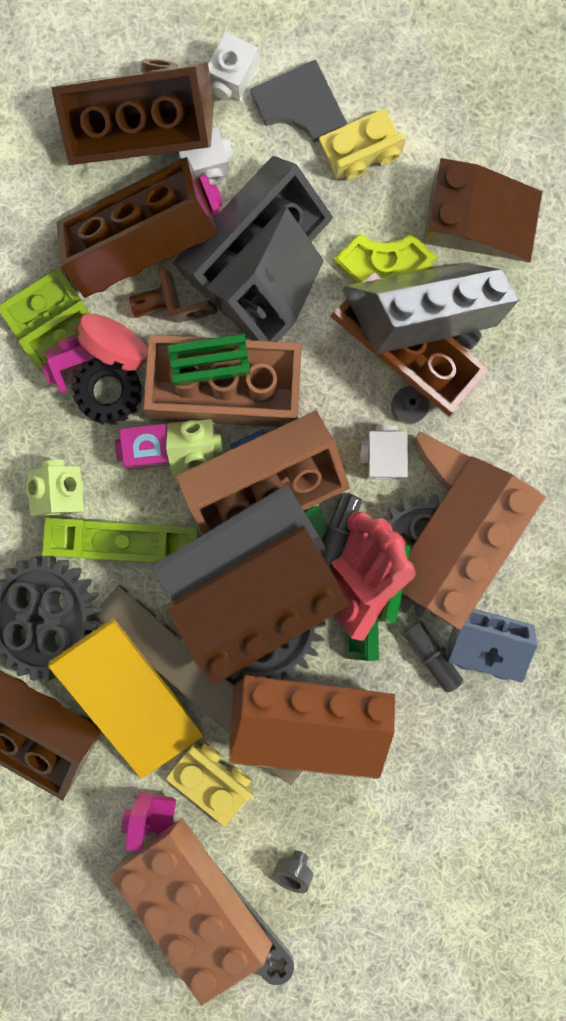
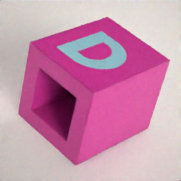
[115,424,170,470]

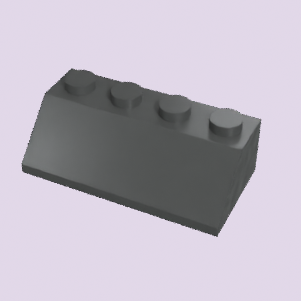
[173,156,333,324]
[343,262,519,354]
[151,484,327,601]

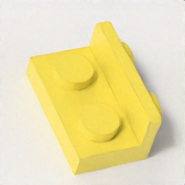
[318,108,406,181]
[166,742,254,827]

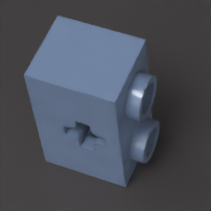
[448,609,538,683]

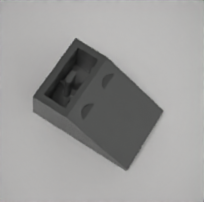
[206,207,324,342]

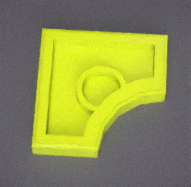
[333,233,438,283]

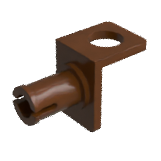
[129,267,218,323]

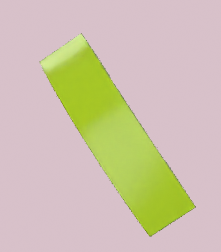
[42,518,198,563]

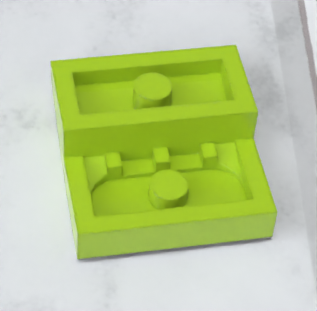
[0,266,90,372]

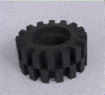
[71,358,143,425]

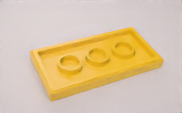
[49,617,204,779]

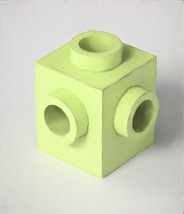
[166,419,224,477]
[26,460,84,516]

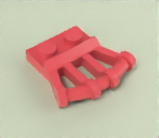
[331,511,416,641]

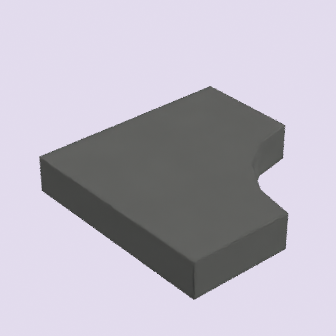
[250,59,347,143]

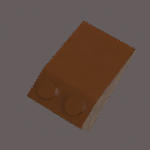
[423,158,543,263]

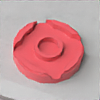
[75,314,148,371]

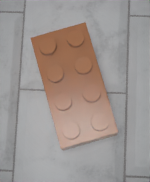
[176,410,350,535]
[109,818,272,1006]

